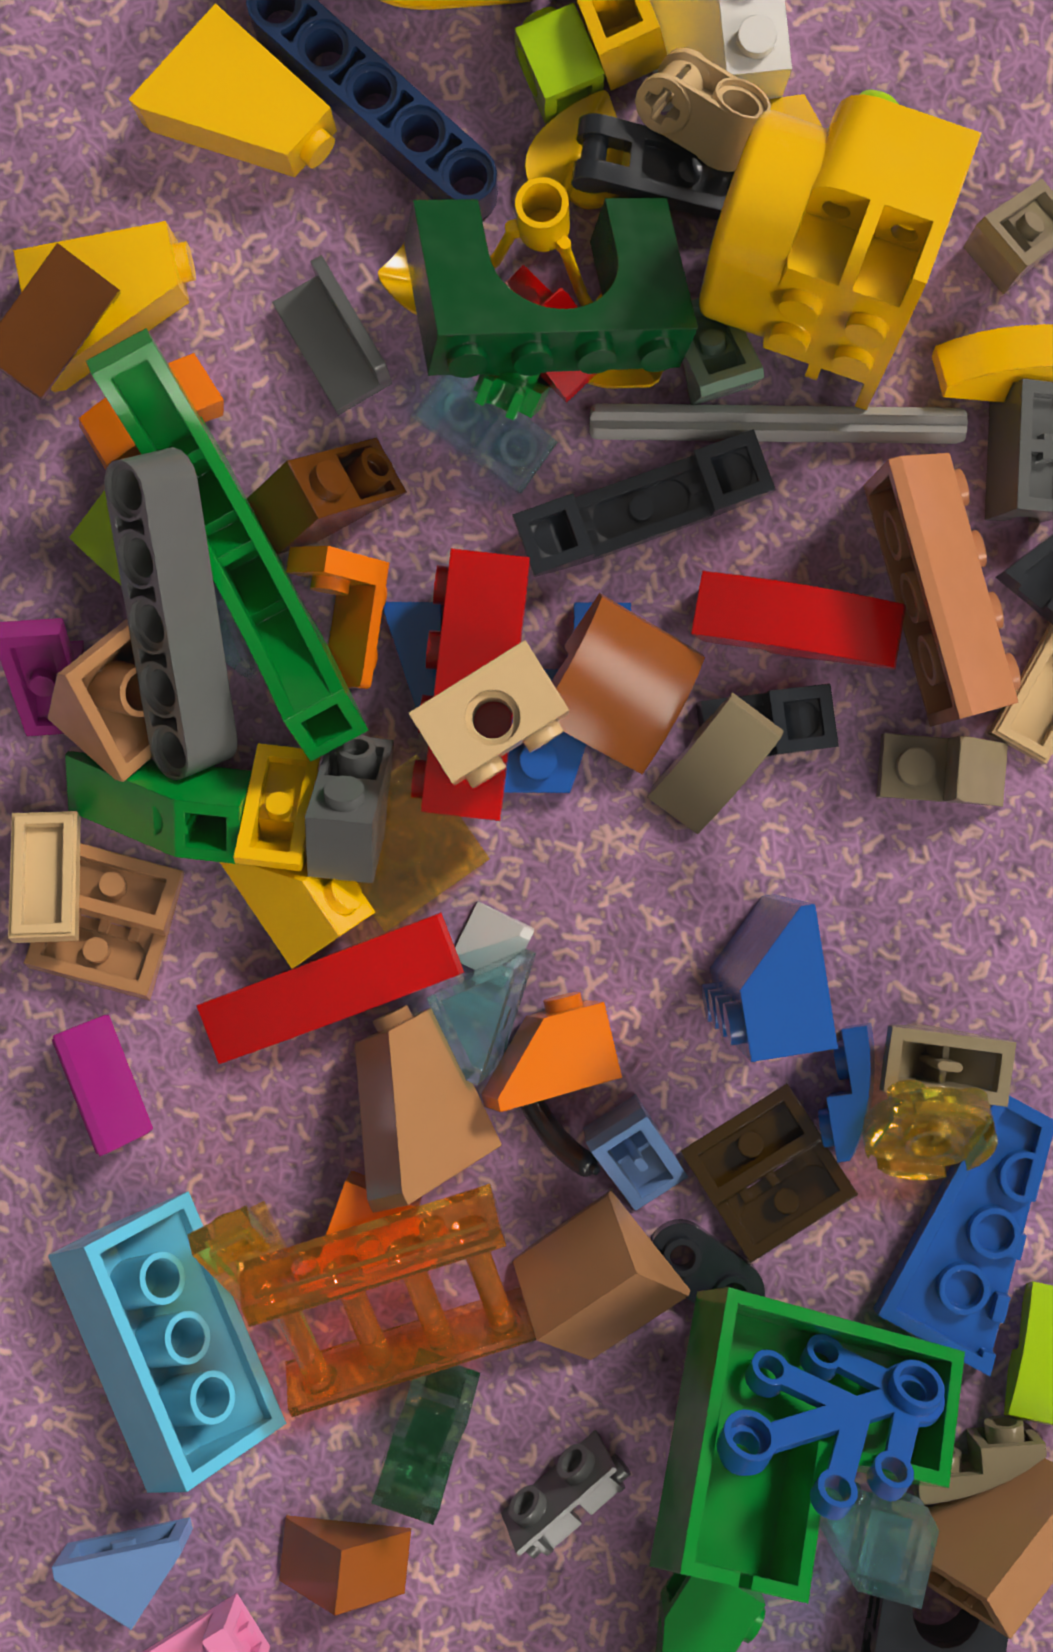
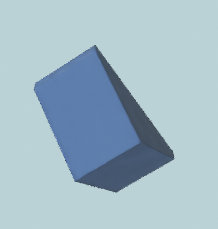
[583,1094,688,1211]
[52,1517,193,1630]

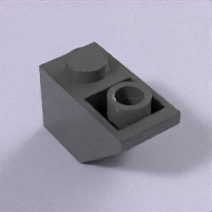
[305,735,394,883]

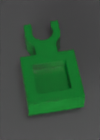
[473,373,551,421]

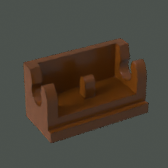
[0,243,121,400]

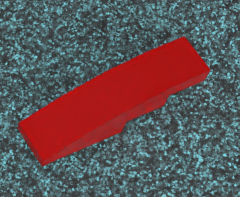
[196,912,464,1064]

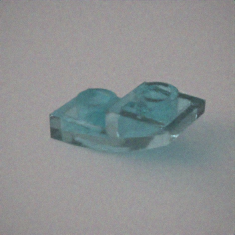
[412,375,558,493]

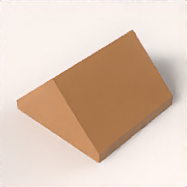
[48,619,152,782]
[513,1190,690,1360]

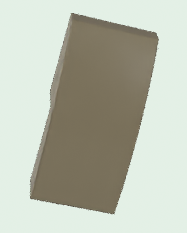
[647,692,783,834]
[910,1415,1047,1505]

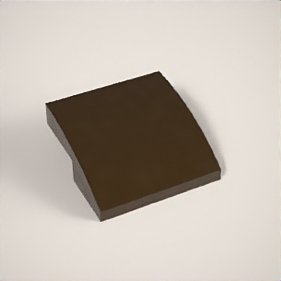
[680,1083,858,1263]

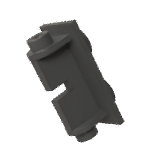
[501,1430,631,1559]

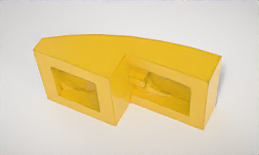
[932,324,1053,402]

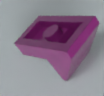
[0,618,84,736]

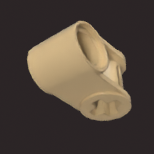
[635,48,771,172]

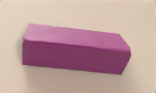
[51,1015,153,1157]

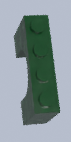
[404,198,698,378]

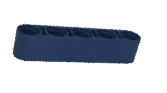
[246,0,498,220]

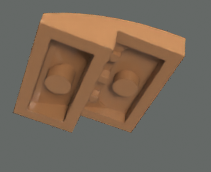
[24,843,184,1001]

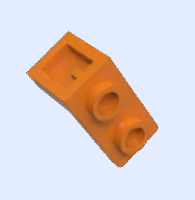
[286,546,390,689]

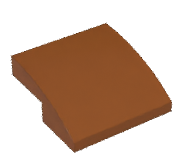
[551,593,705,775]

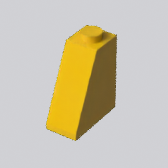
[129,3,337,177]
[13,221,196,392]

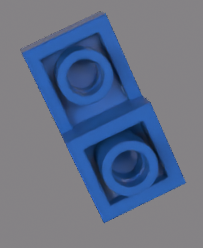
[818,1023,875,1163]

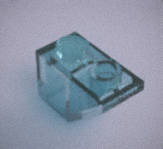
[819,1481,939,1609]

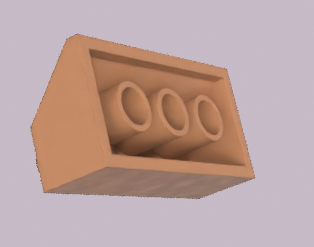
[863,453,1021,727]

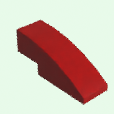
[691,571,906,669]

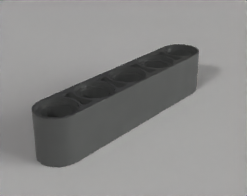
[104,447,237,780]

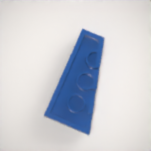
[873,1095,1053,1377]

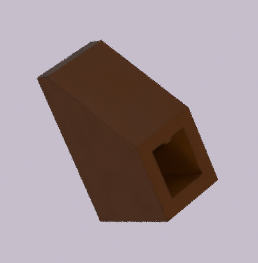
[247,437,407,555]

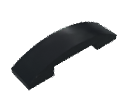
[512,429,776,577]

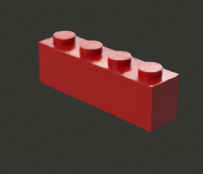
[411,548,530,821]

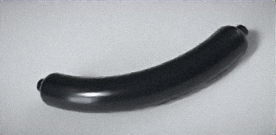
[503,1039,601,1177]

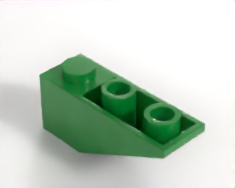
[65,751,252,864]
[655,1572,766,1652]

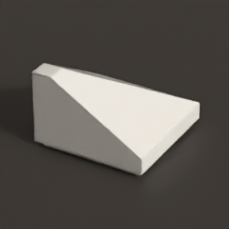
[455,901,534,985]

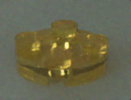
[862,1080,998,1180]

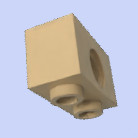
[409,640,569,789]

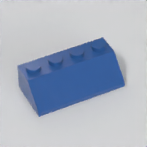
[701,894,838,1062]

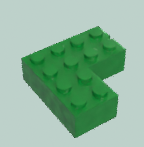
[649,1287,965,1604]

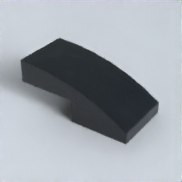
[696,683,839,757]

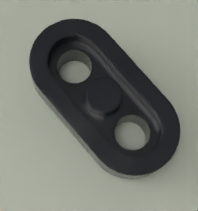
[651,1219,765,1304]

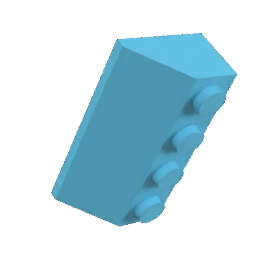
[48,1191,287,1493]

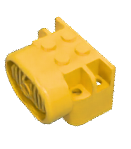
[699,94,982,410]

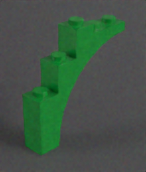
[86,328,369,762]

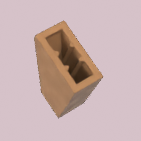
[355,1005,502,1213]
[889,1458,1053,1639]

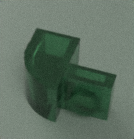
[371,1352,480,1525]

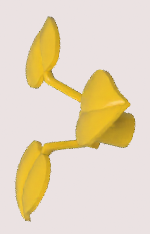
[378,90,663,389]

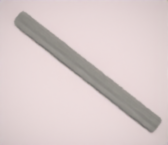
[589,403,968,444]

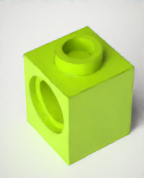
[514,3,605,123]

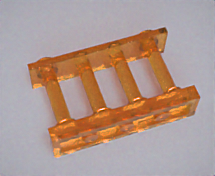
[239,1184,537,1417]

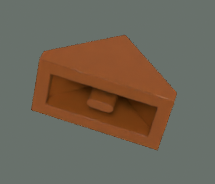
[279,1515,411,1616]

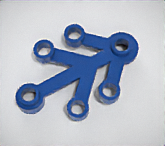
[716,1334,945,1520]

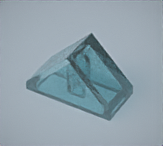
[426,949,536,1085]

